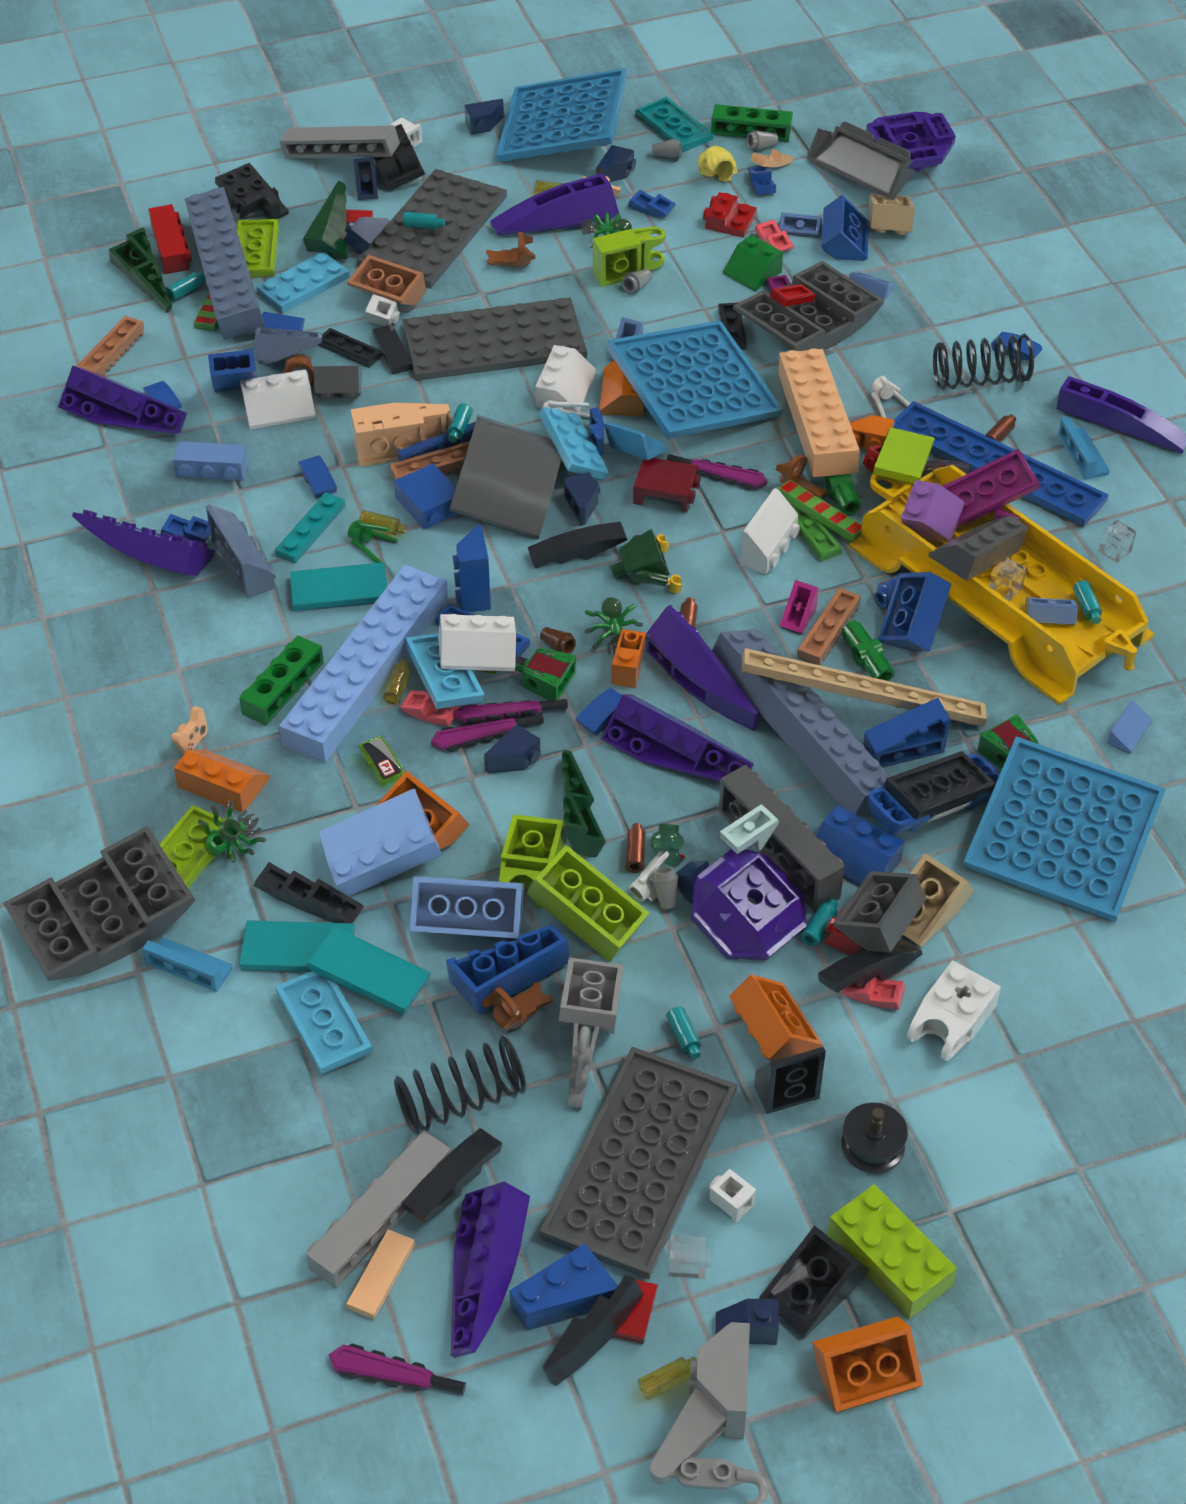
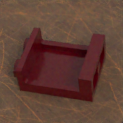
[633,458,701,512]

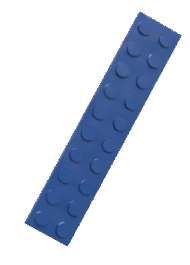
[894,401,1109,527]

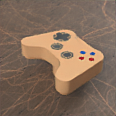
[171,706,208,754]

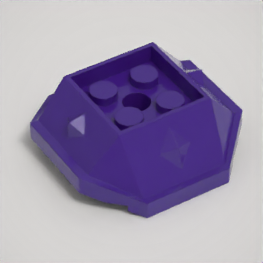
[866,112,956,172]
[691,849,807,960]

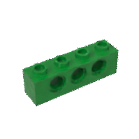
[711,104,793,142]
[239,635,324,726]

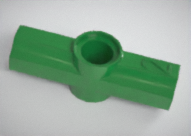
[824,474,861,516]
[841,620,895,681]

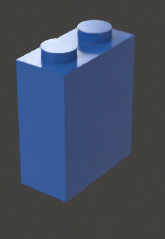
[208,350,257,392]
[394,463,459,529]

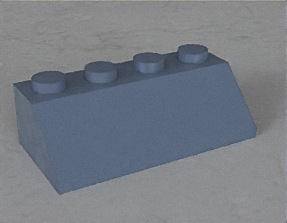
[206,504,276,598]

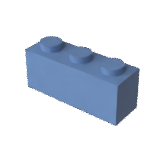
[173,441,248,481]

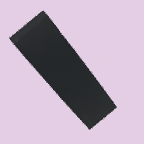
[527,521,628,569]
[254,862,364,924]
[818,939,923,993]
[401,1128,503,1222]
[542,1275,643,1386]

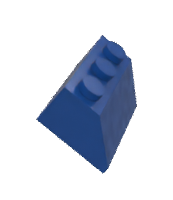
[821,195,869,261]
[452,525,491,612]
[878,572,951,652]
[816,805,905,886]

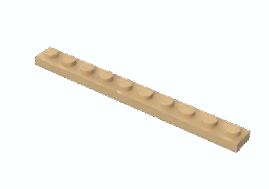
[742,648,987,727]

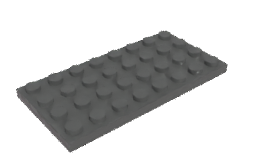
[357,169,507,289]
[402,297,587,381]
[539,1047,737,1280]

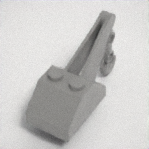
[559,957,624,1108]
[650,1322,769,1504]

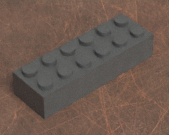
[719,765,845,912]

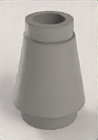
[747,130,778,151]
[652,139,682,159]
[622,269,652,293]
[651,867,678,909]

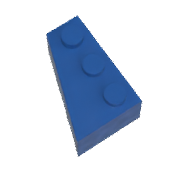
[863,697,950,768]
[509,1243,618,1331]

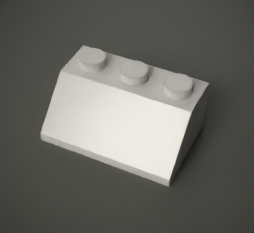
[535,345,596,412]
[240,370,316,430]
[741,488,800,575]
[438,614,516,671]

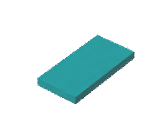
[635,96,713,153]
[290,562,387,611]
[239,920,355,972]
[307,926,431,1015]

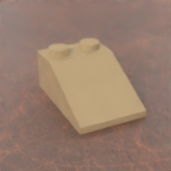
[869,193,915,235]
[903,853,974,947]

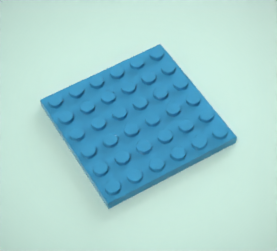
[496,68,628,162]
[606,321,783,439]
[963,737,1166,922]

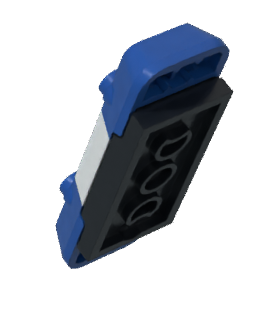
[868,751,1000,835]

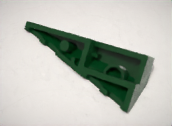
[303,181,348,259]
[109,227,172,313]
[562,750,606,857]

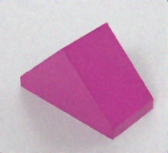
[780,580,818,634]

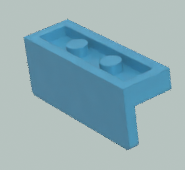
[1058,417,1110,480]
[604,421,666,460]
[142,938,233,992]

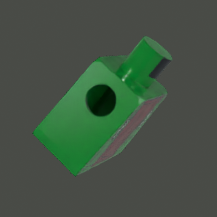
[515,648,576,700]
[977,714,1039,769]

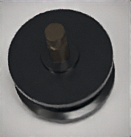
[841,1102,908,1173]

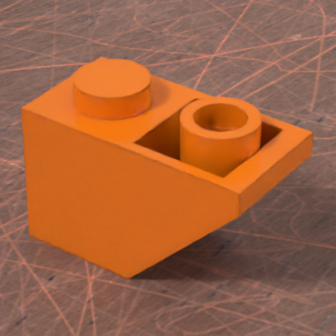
[850,415,895,450]
[612,629,646,688]

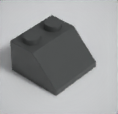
[314,366,362,399]

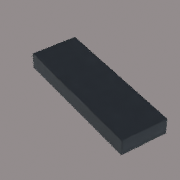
[718,303,747,350]
[372,324,413,374]
[318,328,382,368]

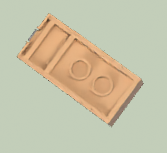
[351,403,452,467]

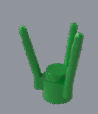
[348,520,398,563]

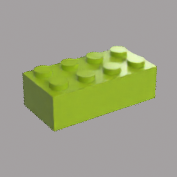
[526,845,650,962]
[827,1184,957,1319]

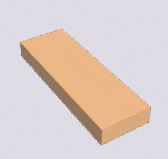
[346,1229,415,1320]

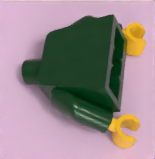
[610,529,682,594]

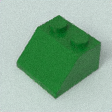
[723,235,783,292]

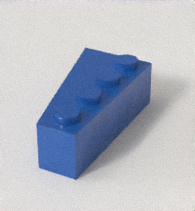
[446,924,570,1014]

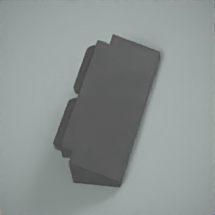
[806,122,915,200]

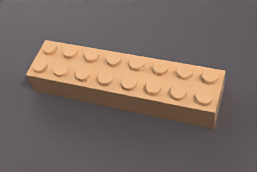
[778,348,860,477]

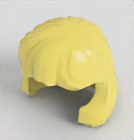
[697,146,737,182]

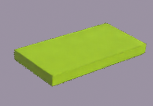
[237,219,279,277]
[873,427,935,484]
[160,805,236,889]

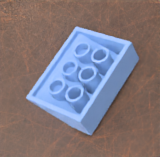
[319,788,442,897]

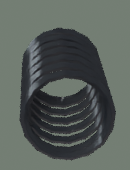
[933,333,1034,391]
[394,1035,526,1135]

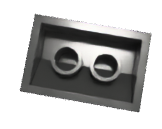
[834,871,926,953]

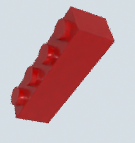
[148,204,192,274]

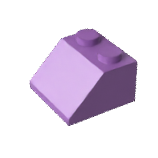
[901,480,965,542]

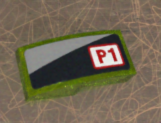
[358,736,405,787]

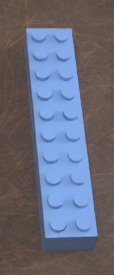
[279,565,448,763]

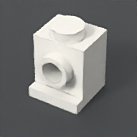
[390,117,422,147]
[365,294,400,326]
[709,1169,757,1223]

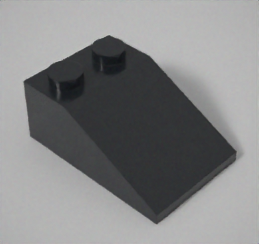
[754,1047,826,1114]
[759,1226,869,1337]

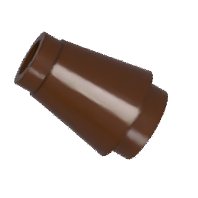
[540,627,576,654]

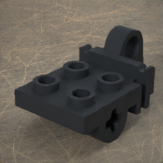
[374,124,425,191]
[215,162,289,219]

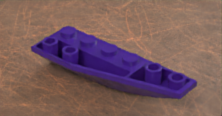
[490,173,619,236]
[58,365,187,434]
[1056,376,1186,454]
[72,509,216,576]
[646,605,758,731]
[601,694,754,781]
[450,1181,530,1358]

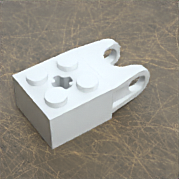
[907,960,1001,1061]

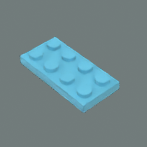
[256,252,350,313]
[538,406,609,480]
[405,633,485,709]
[275,971,373,1075]

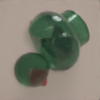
[651,824,686,868]

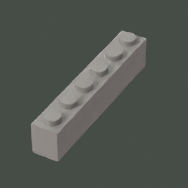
[279,126,400,158]
[306,1130,451,1289]

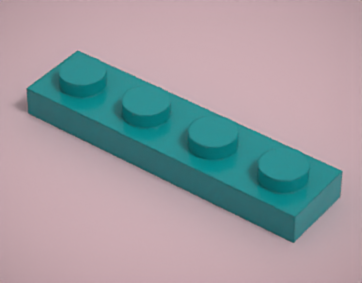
[275,492,346,564]

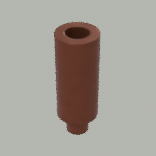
[985,414,1016,442]
[680,597,698,627]
[625,823,646,873]

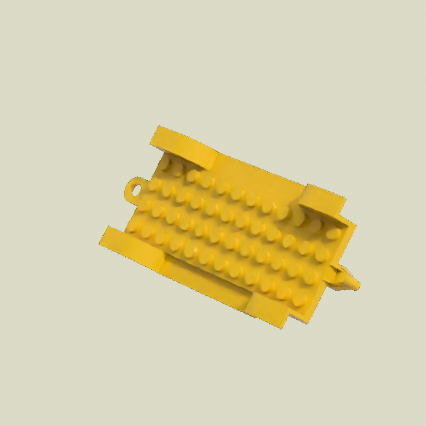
[849,465,1155,705]

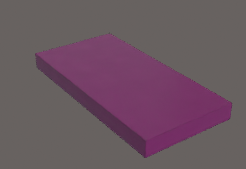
[942,449,1041,530]

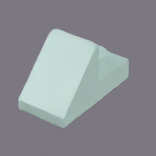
[720,804,779,854]

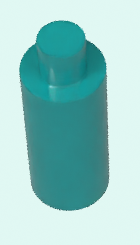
[403,212,445,230]
[166,272,206,301]
[447,403,473,442]
[1073,580,1102,624]
[801,899,838,947]
[666,1006,701,1060]

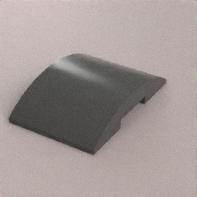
[733,261,884,351]
[450,415,561,539]
[3,826,195,981]

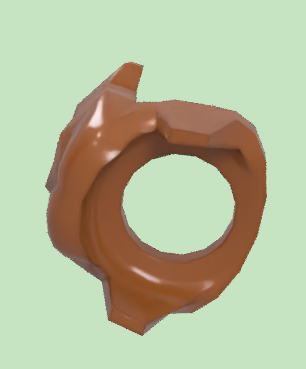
[486,232,536,267]
[283,353,314,386]
[775,454,829,498]
[482,982,553,1032]

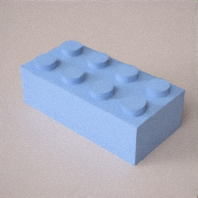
[410,876,524,938]

